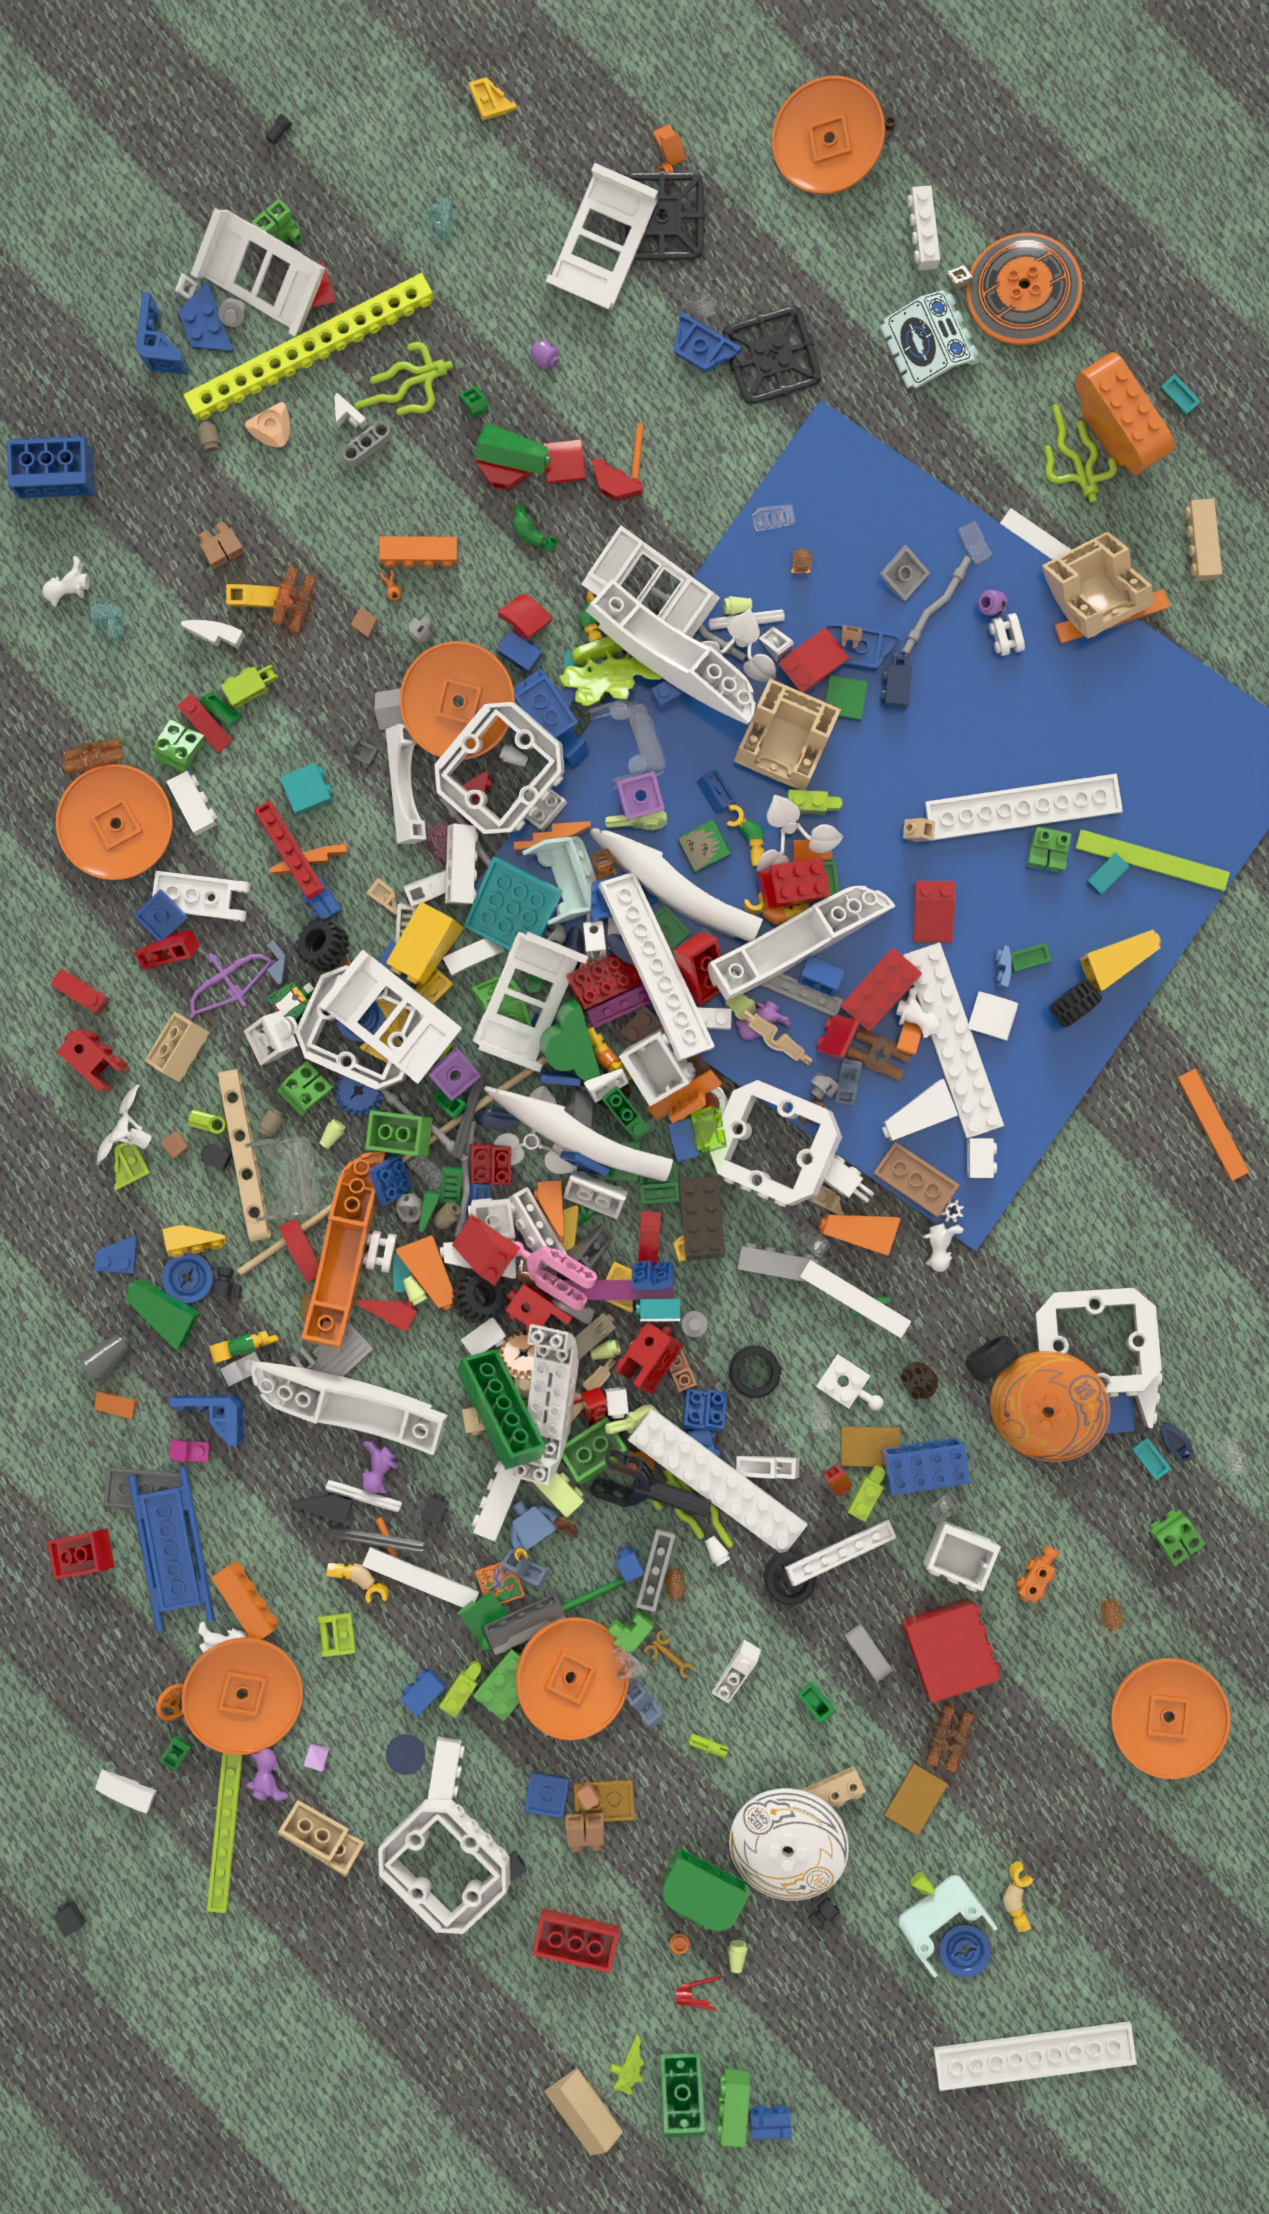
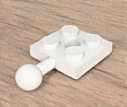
[816,1354,884,1411]

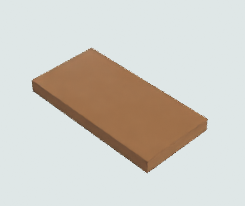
[873,1142,960,1218]

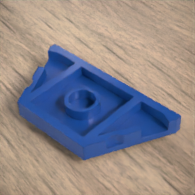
[178,282,234,353]
[674,312,742,373]
[827,621,901,670]
[590,872,658,923]

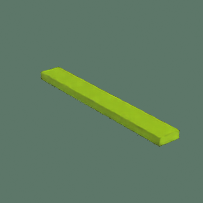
[1075,830,1230,891]
[207,1753,243,1913]

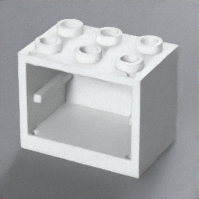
[619,1027,696,1106]
[923,1519,1001,1592]

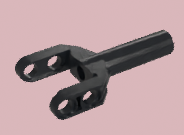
[590,1449,712,1518]

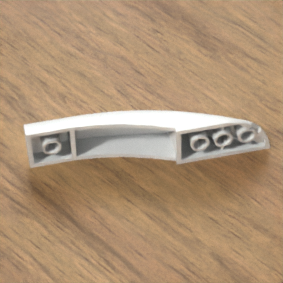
[586,579,755,724]
[590,828,763,942]
[708,886,895,1001]
[484,1086,673,1182]
[252,1361,448,1455]

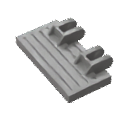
[291,1322,374,1377]

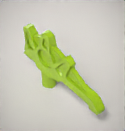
[609,2034,644,2095]

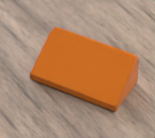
[793,840,832,862]
[94,1390,138,1419]

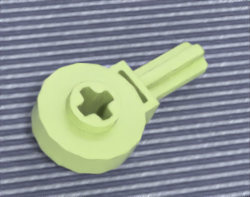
[605,810,667,830]
[605,1405,659,1434]

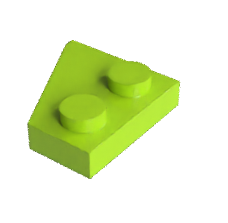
[115,1142,151,1190]

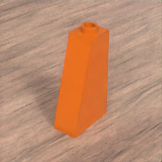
[818,1214,900,1256]
[396,1235,455,1310]

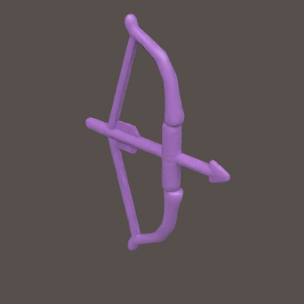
[189,953,278,1020]

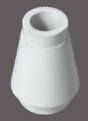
[499,743,529,767]
[705,1536,730,1567]

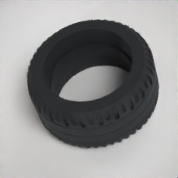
[965,1335,1019,1381]
[729,1346,781,1398]
[763,1551,816,1605]

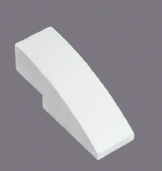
[181,620,245,649]
[443,938,505,977]
[736,1456,799,1479]
[95,1770,157,1813]

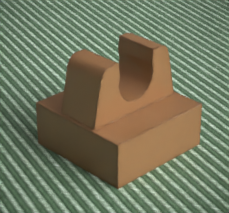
[841,625,862,648]

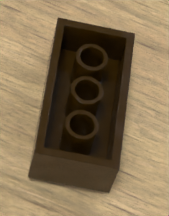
[679,1176,725,1261]

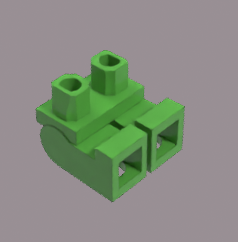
[251,199,303,244]
[153,720,204,774]
[1025,827,1071,873]
[277,1061,333,1116]
[1150,1510,1205,1566]
[608,1608,654,1652]

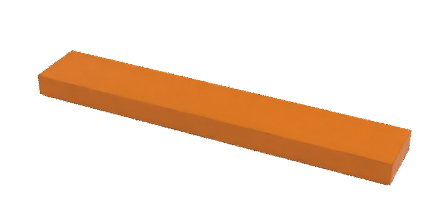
[1054,589,1170,645]
[1177,1069,1249,1181]

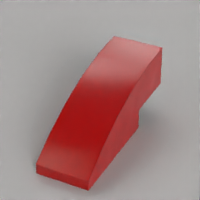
[279,1218,320,1283]

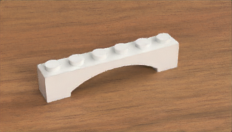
[386,724,426,844]

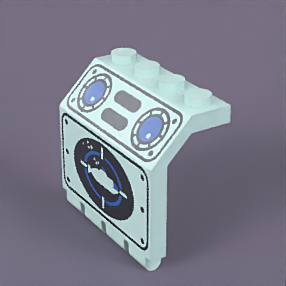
[880,290,979,389]

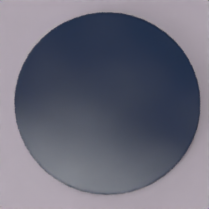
[386,1735,425,1775]

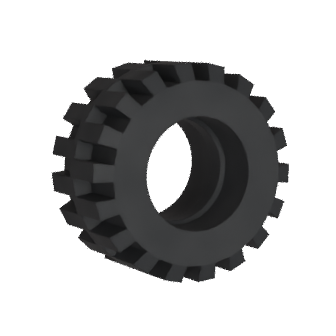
[296,918,350,972]
[1048,979,1102,1028]
[452,1272,506,1323]

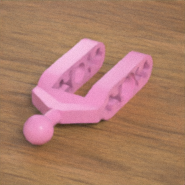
[513,1241,597,1310]

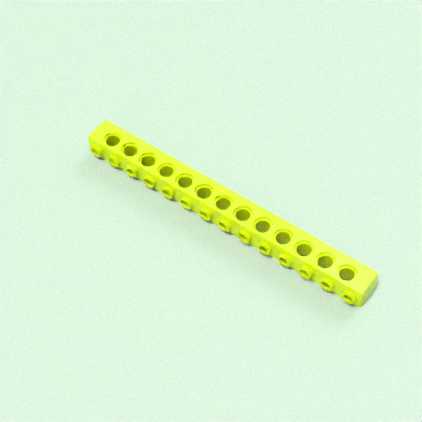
[183,273,434,421]

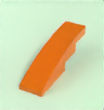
[514,821,591,853]
[270,844,349,875]

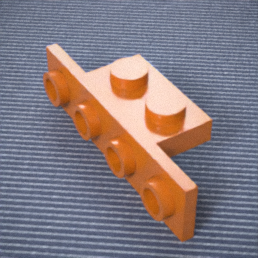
[646,1069,722,1123]

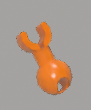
[381,570,401,601]

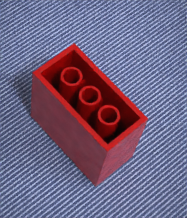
[901,1597,1000,1703]

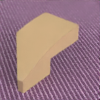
[366,878,397,915]
[808,1185,845,1215]

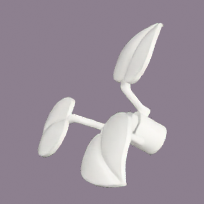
[701,609,777,682]
[757,795,843,872]
[97,1084,151,1165]
[494,1086,577,1174]

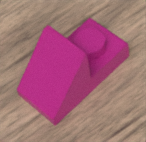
[169,1439,210,1462]

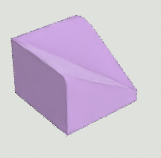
[304,1744,329,1771]

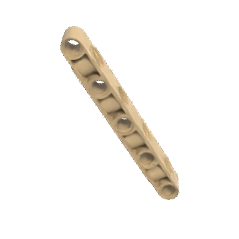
[218,1069,271,1242]

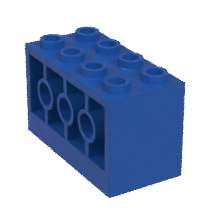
[7,435,95,499]
[881,1437,971,1495]

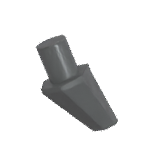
[748,1290,770,1320]

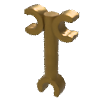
[643,1629,694,1678]

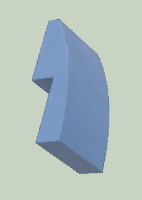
[995,945,1011,989]

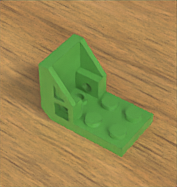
[471,976,532,1061]

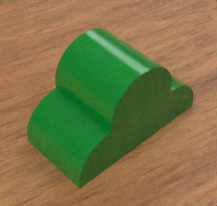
[539,999,601,1081]
[660,2053,705,2138]

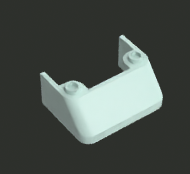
[522,836,597,925]
[898,1875,998,1978]

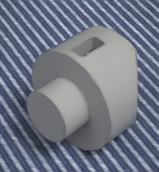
[218,298,246,327]
[408,616,434,643]
[543,923,566,945]
[810,1072,839,1100]
[396,1193,423,1223]
[681,1311,708,1337]

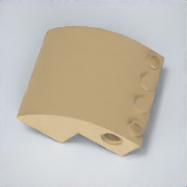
[1042,531,1154,638]
[734,679,841,790]

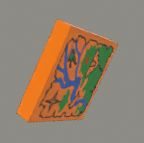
[475,1561,525,1604]

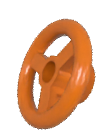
[156,1684,184,1721]

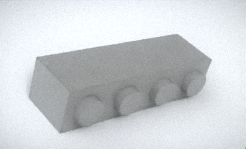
[737,1243,819,1282]
[636,1527,675,1612]

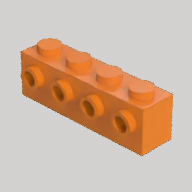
[379,536,458,568]
[211,1560,279,1639]

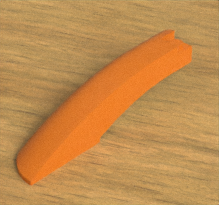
[301,1152,386,1349]

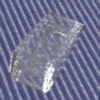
[752,504,796,531]

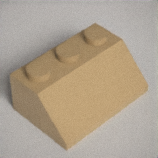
[145,1011,210,1082]

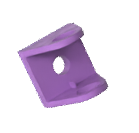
[616,771,665,820]
[427,1044,481,1101]

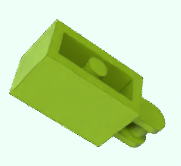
[221,665,278,709]
[787,790,842,815]
[846,1465,885,1522]
[439,1661,482,1718]

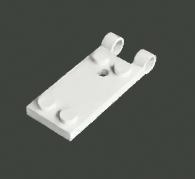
[152,871,251,922]

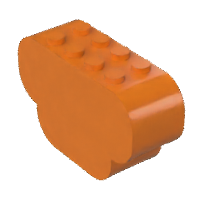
[1075,352,1175,475]

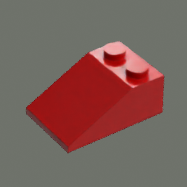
[778,628,850,694]
[913,881,955,943]
[673,932,721,1006]
[816,1015,860,1062]
[452,1215,520,1286]
[47,1528,115,1580]

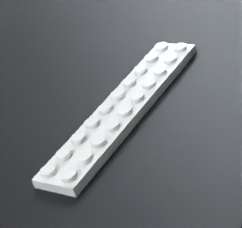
[925,774,1123,841]
[598,872,715,1061]
[903,943,1004,1139]
[628,1408,808,1553]
[933,2021,1137,2091]

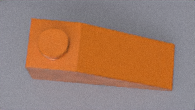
[534,1181,564,1242]

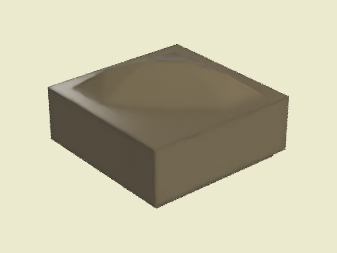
[947,265,973,290]

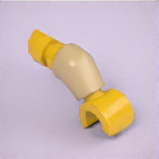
[327,1563,389,1603]
[1003,1861,1034,1932]

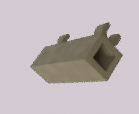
[574,1312,617,1359]

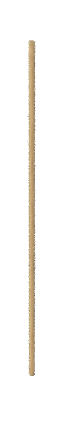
[237,1023,599,1276]

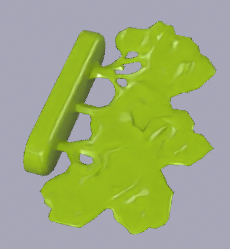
[560,636,662,706]

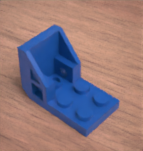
[136,292,189,375]
[514,669,578,738]
[169,1395,243,1446]

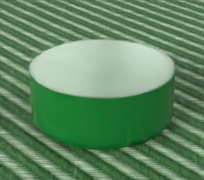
[524,974,543,994]

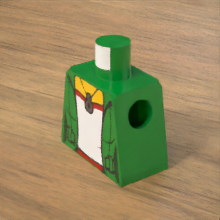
[266,981,315,1023]

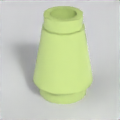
[723,596,752,616]
[319,1119,346,1149]
[403,1275,428,1306]
[590,1339,621,1360]
[728,1940,748,1973]

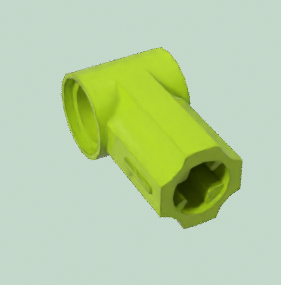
[188,1110,228,1134]

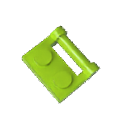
[317,1612,356,1657]

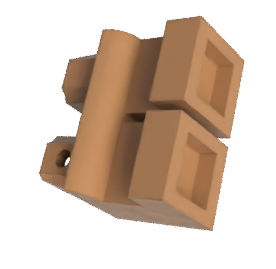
[199,522,245,569]
[566,1813,604,1852]

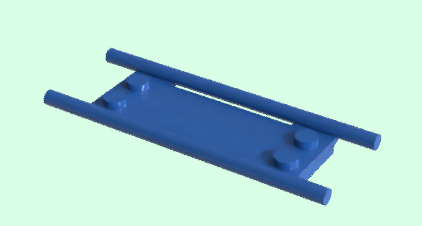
[128,1465,215,1632]

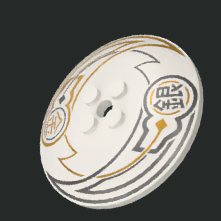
[729,1788,849,1901]

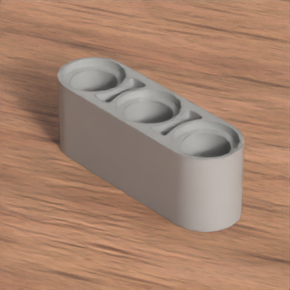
[342,421,392,467]
[844,1624,893,1682]

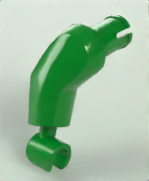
[513,504,558,552]

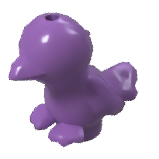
[736,1000,791,1040]
[362,1441,398,1494]
[247,1748,288,1802]

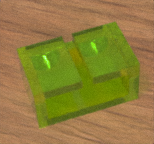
[691,1106,727,1153]

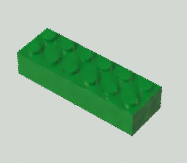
[457,1349,546,1470]

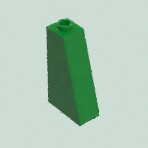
[476,423,551,475]
[125,1278,200,1350]

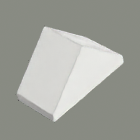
[759,627,794,662]

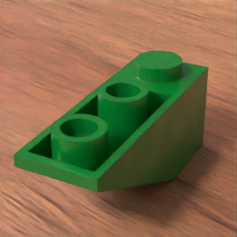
[601,1086,651,1142]

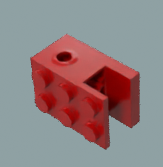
[757,858,830,910]
[56,1028,130,1093]
[505,1282,573,1331]
[615,1321,684,1394]

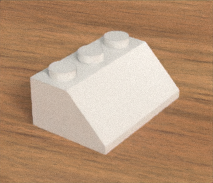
[563,1170,628,1219]

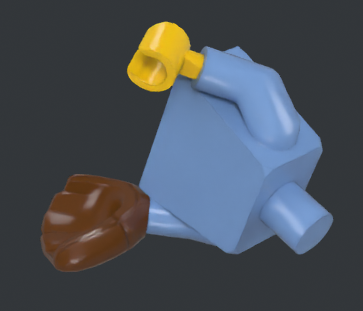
[510,1500,578,1563]

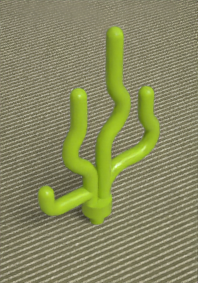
[354,342,453,416]
[1044,404,1117,503]
[651,1467,733,1548]

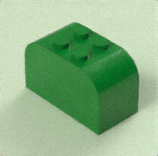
[662,1847,749,1931]

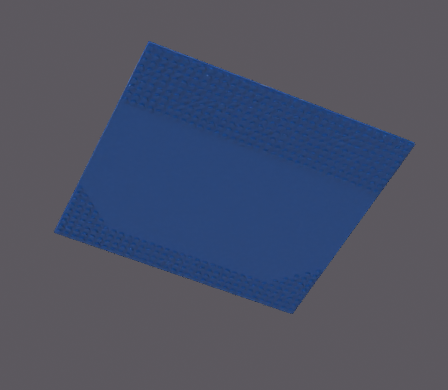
[474,401,1269,1250]

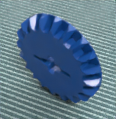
[336,1000,386,1042]
[334,1066,384,1116]
[162,1253,213,1303]
[939,1923,991,1977]

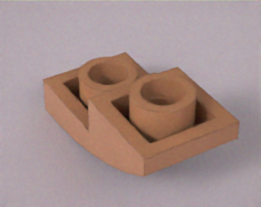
[669,1349,697,1392]

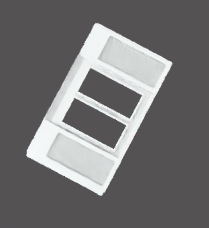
[546,163,658,310]
[191,208,326,336]
[582,525,720,638]
[473,931,588,1072]
[318,950,462,1084]

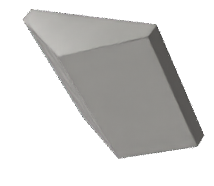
[880,545,930,601]
[374,688,404,731]

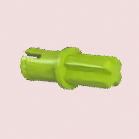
[688,1734,728,1759]

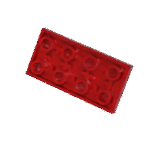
[566,954,643,1011]

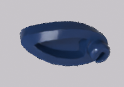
[562,926,584,968]
[606,934,634,964]
[476,1108,520,1130]
[1160,1422,1193,1461]

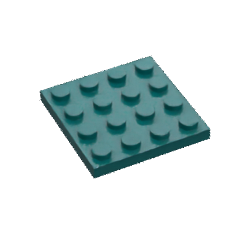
[463,856,563,951]

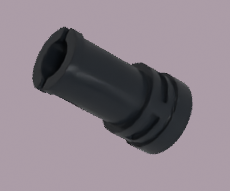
[265,113,292,145]

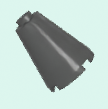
[74,1334,130,1387]

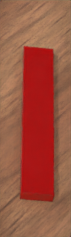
[253,800,325,901]

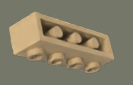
[1184,498,1222,581]
[801,1766,866,1808]

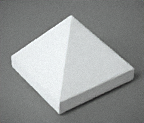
[175,273,198,300]

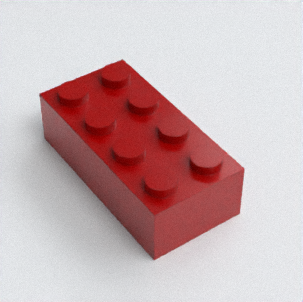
[840,947,922,1032]
[532,1908,619,1973]

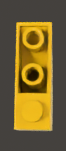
[226,584,288,608]
[162,1225,227,1258]

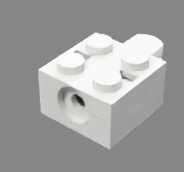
[244,1011,298,1066]
[823,1155,874,1203]

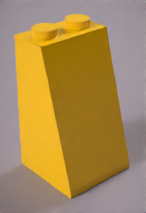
[386,902,464,984]
[1079,930,1161,992]

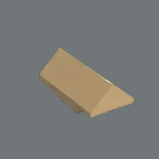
[278,1800,365,1876]
[545,2067,623,2156]

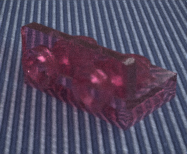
[426,819,450,864]

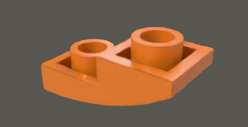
[896,1020,922,1056]

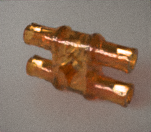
[270,567,316,633]
[62,737,123,774]
[846,1028,912,1081]
[926,1705,974,1773]

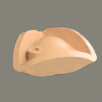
[245,402,290,447]

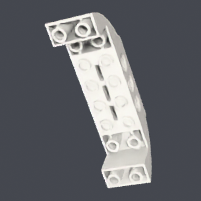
[511,1324,579,1486]

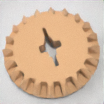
[499,1331,535,1379]

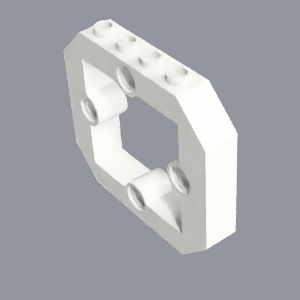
[435,702,564,834]
[296,965,424,1091]
[709,1080,842,1207]
[1035,1288,1162,1397]
[378,1799,510,1934]

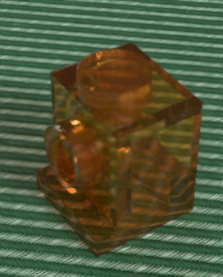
[791,548,812,573]
[590,848,617,880]

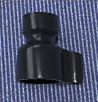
[211,1267,242,1298]
[808,1892,840,1929]

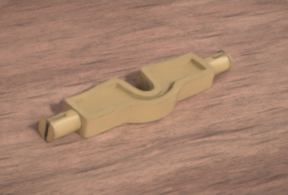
[740,1009,812,1066]
[571,1358,617,1422]

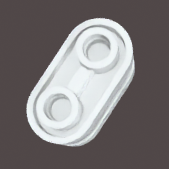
[989,613,1025,656]
[363,1230,397,1273]

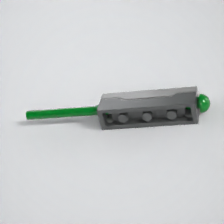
[480,1577,625,1655]

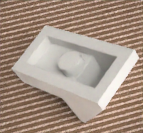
[335,393,367,430]
[220,1351,261,1386]

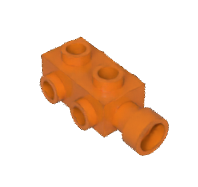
[1016,1545,1060,1603]

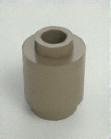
[197,422,220,453]
[257,1108,285,1138]
[433,1202,461,1229]

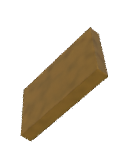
[841,1426,900,1467]
[884,1762,948,1835]
[574,1779,635,1823]

